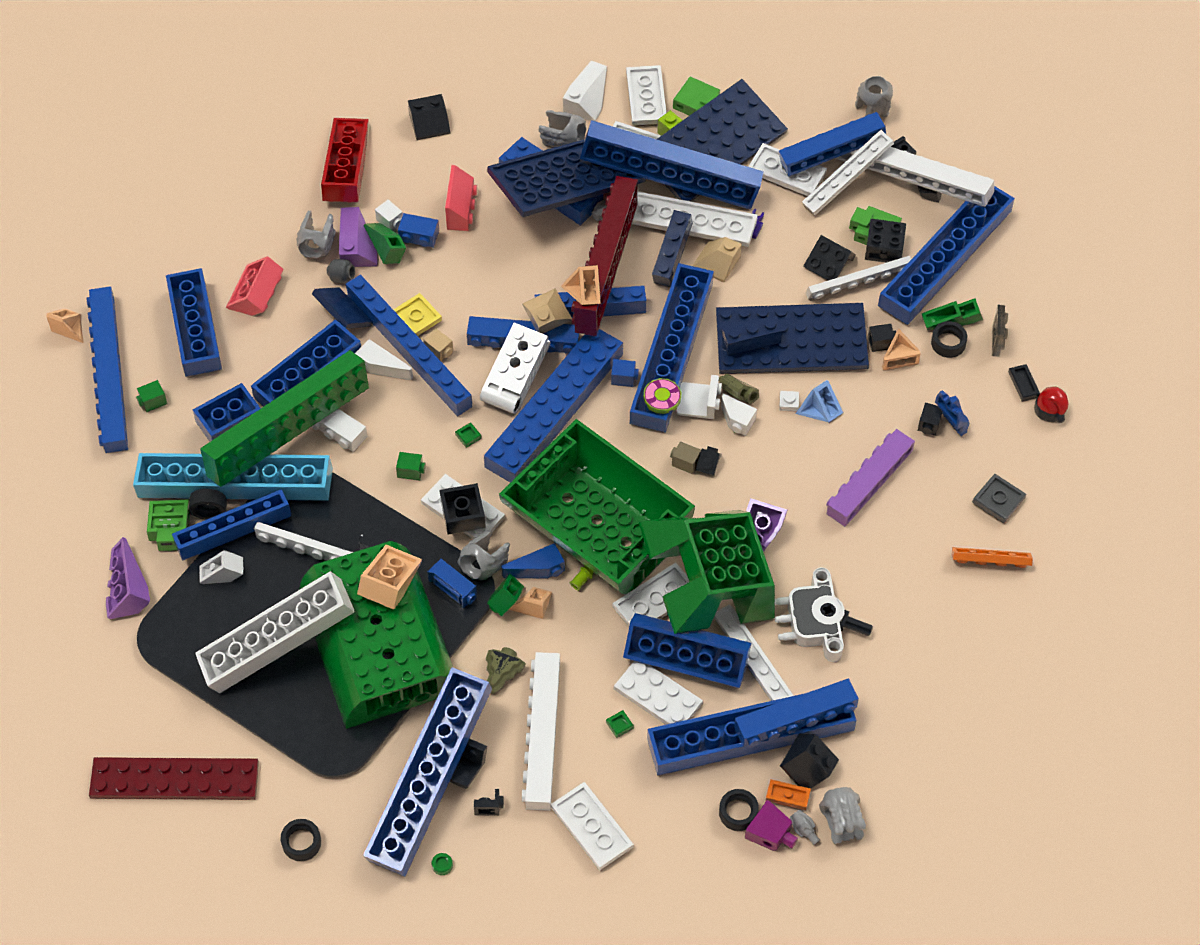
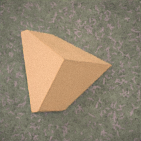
[561,265,600,305]
[46,308,84,343]
[882,328,921,371]
[509,587,552,619]

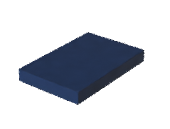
[312,287,373,329]

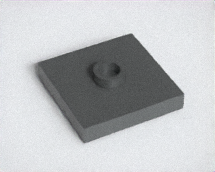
[972,473,1027,523]

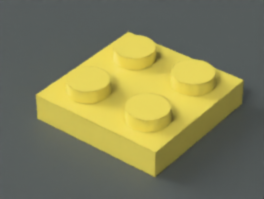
[393,293,442,336]

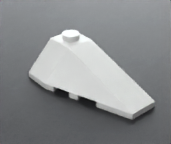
[563,61,607,121]

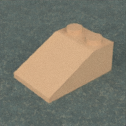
[357,545,422,609]

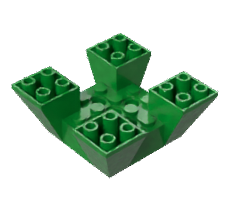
[639,510,775,634]

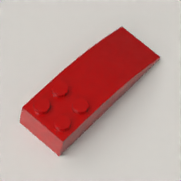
[321,118,369,203]

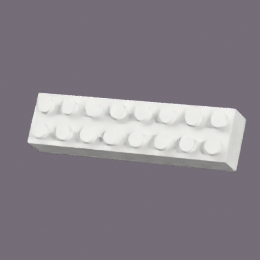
[195,571,355,693]

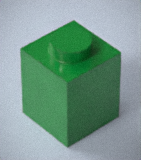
[136,380,167,412]
[396,452,426,481]

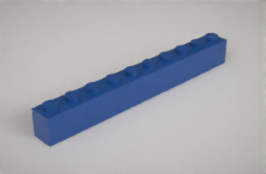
[346,274,472,417]
[86,286,128,453]

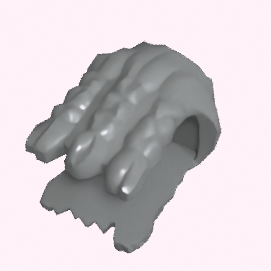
[855,76,893,117]
[538,110,587,147]
[296,211,336,259]
[457,531,510,581]
[819,787,866,844]

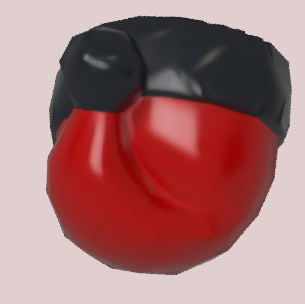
[1034,386,1069,423]

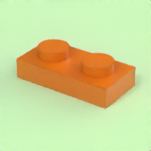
[766,779,811,811]

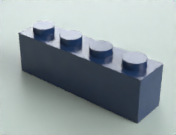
[652,210,693,287]

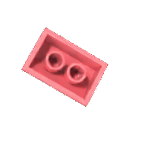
[445,165,477,231]
[226,256,283,316]

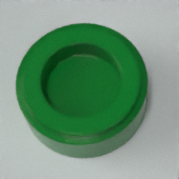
[431,853,453,875]

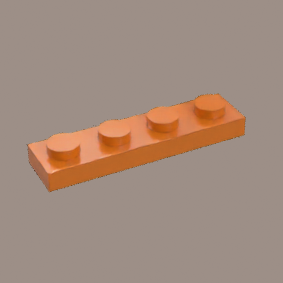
[951,547,1033,568]

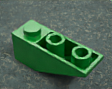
[364,223,406,264]

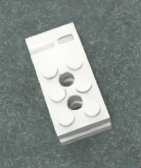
[480,323,551,414]

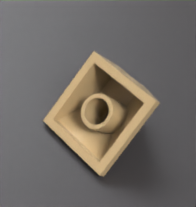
[692,237,742,282]
[522,288,572,334]

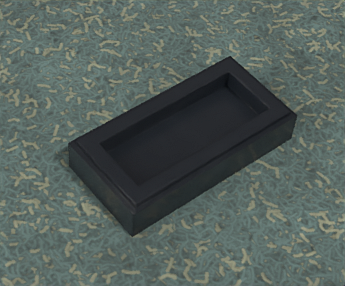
[1008,364,1040,402]

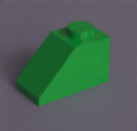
[487,574,525,616]

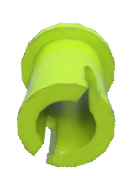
[569,566,594,591]

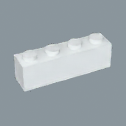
[312,409,368,452]

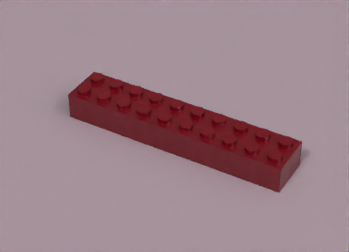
[571,176,638,336]

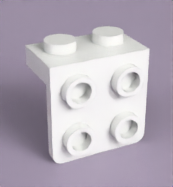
[677,375,722,419]

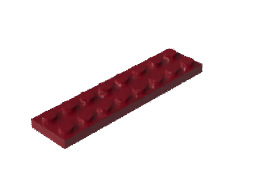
[89,757,259,800]

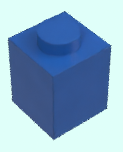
[611,359,639,387]

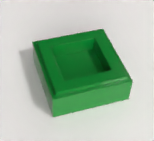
[455,422,482,448]
[606,710,634,738]

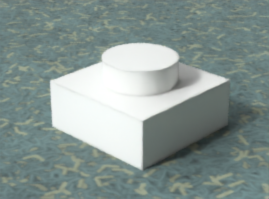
[779,391,799,411]

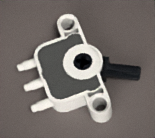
[775,567,873,662]

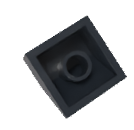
[408,94,451,140]
[780,733,839,789]

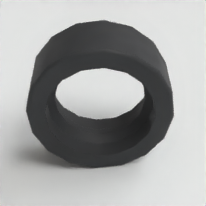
[931,321,968,358]
[189,489,227,520]
[719,789,759,831]
[280,819,321,861]

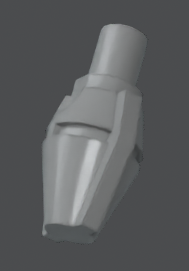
[591,200,607,221]
[790,810,820,845]

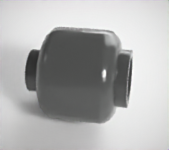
[327,259,355,283]

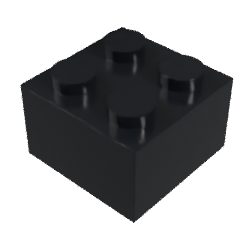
[439,483,486,535]

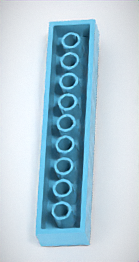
[133,453,333,500]

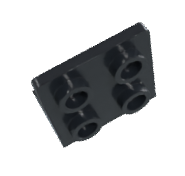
[865,219,906,263]
[804,235,856,281]
[450,738,487,789]

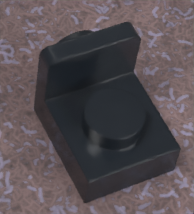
[474,789,504,816]

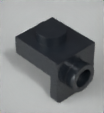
[696,446,722,476]

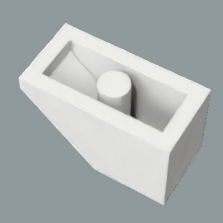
[721,393,757,436]
[200,550,244,584]

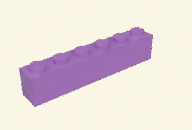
[826,429,915,527]

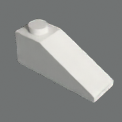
[355,339,413,380]

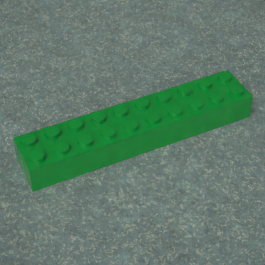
[200,350,369,487]

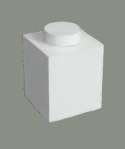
[375,200,403,231]

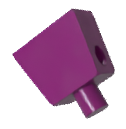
[745,800,798,851]

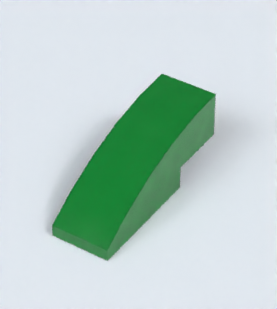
[921,298,983,330]

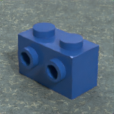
[398,213,439,248]

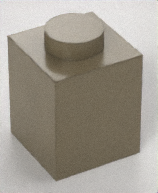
[670,441,701,474]

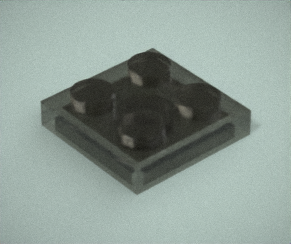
[992,305,1008,357]

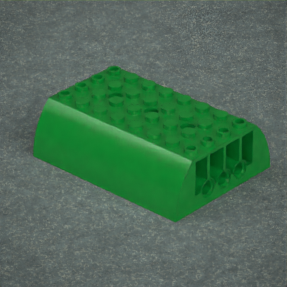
[499,419,695,595]
[299,541,454,729]

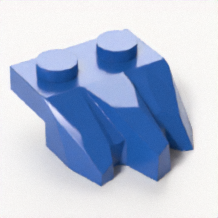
[935,390,970,436]

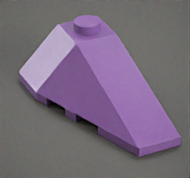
[339,207,377,267]
[746,498,788,552]
[106,537,150,619]

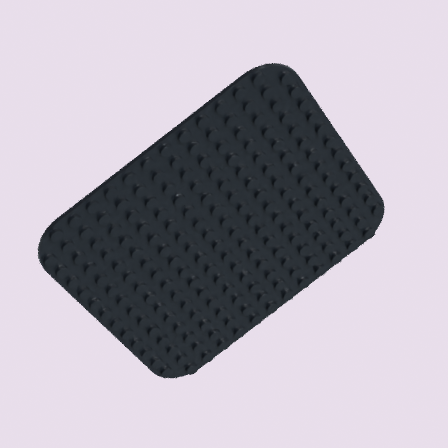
[137,472,495,778]

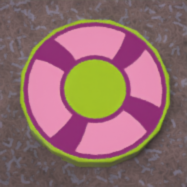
[643,378,681,414]

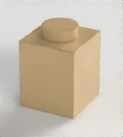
[423,328,453,361]

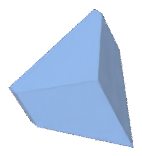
[796,380,843,422]

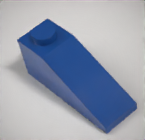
[501,543,565,579]

